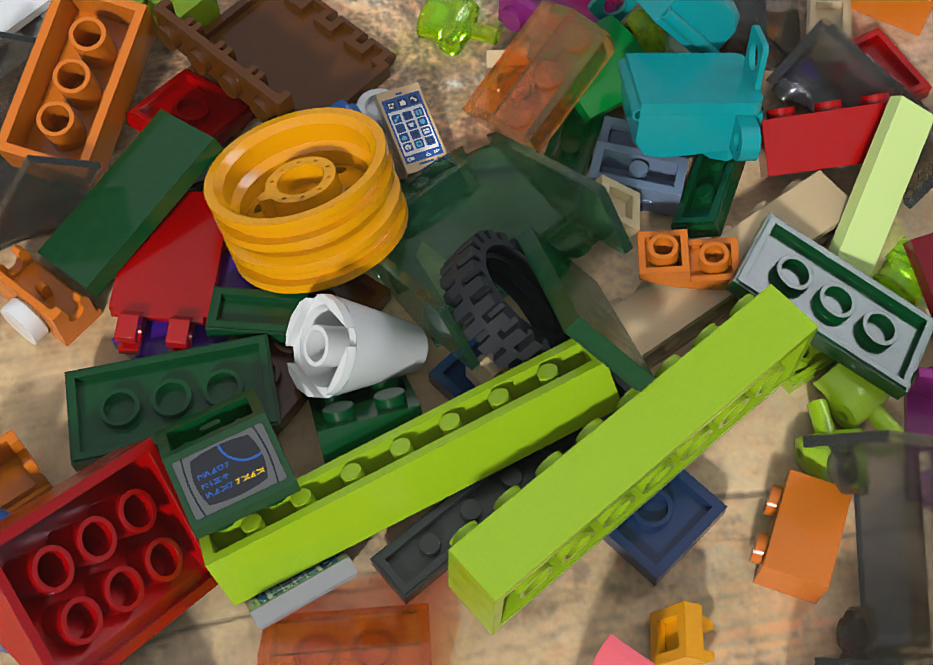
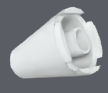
[286,294,429,398]

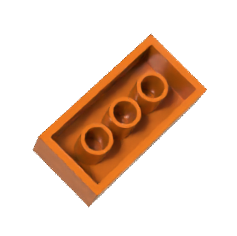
[0,0,158,189]

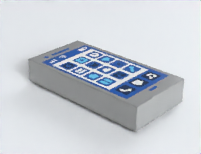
[245,551,358,630]

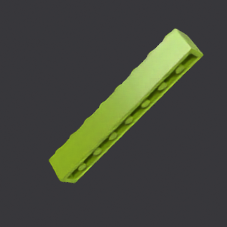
[199,338,620,606]

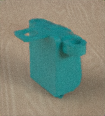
[587,0,741,53]
[617,25,769,161]

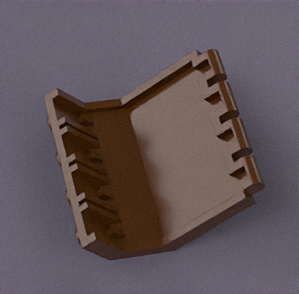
[152,0,396,123]

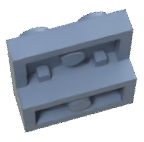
[585,116,690,217]

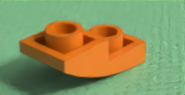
[637,229,740,290]

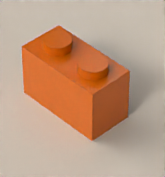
[749,469,853,605]

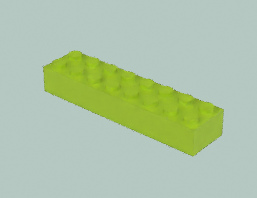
[448,284,819,635]

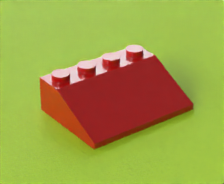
[0,437,218,665]

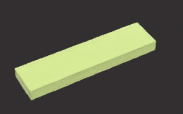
[828,96,933,277]

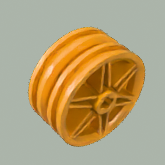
[204,107,408,294]

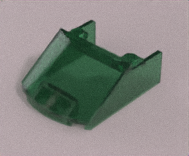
[371,131,633,370]

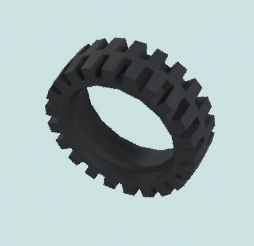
[439,229,571,370]

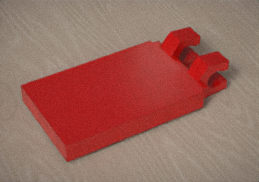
[109,191,226,356]

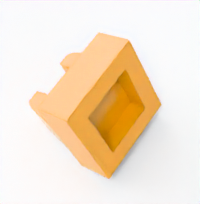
[649,601,715,665]

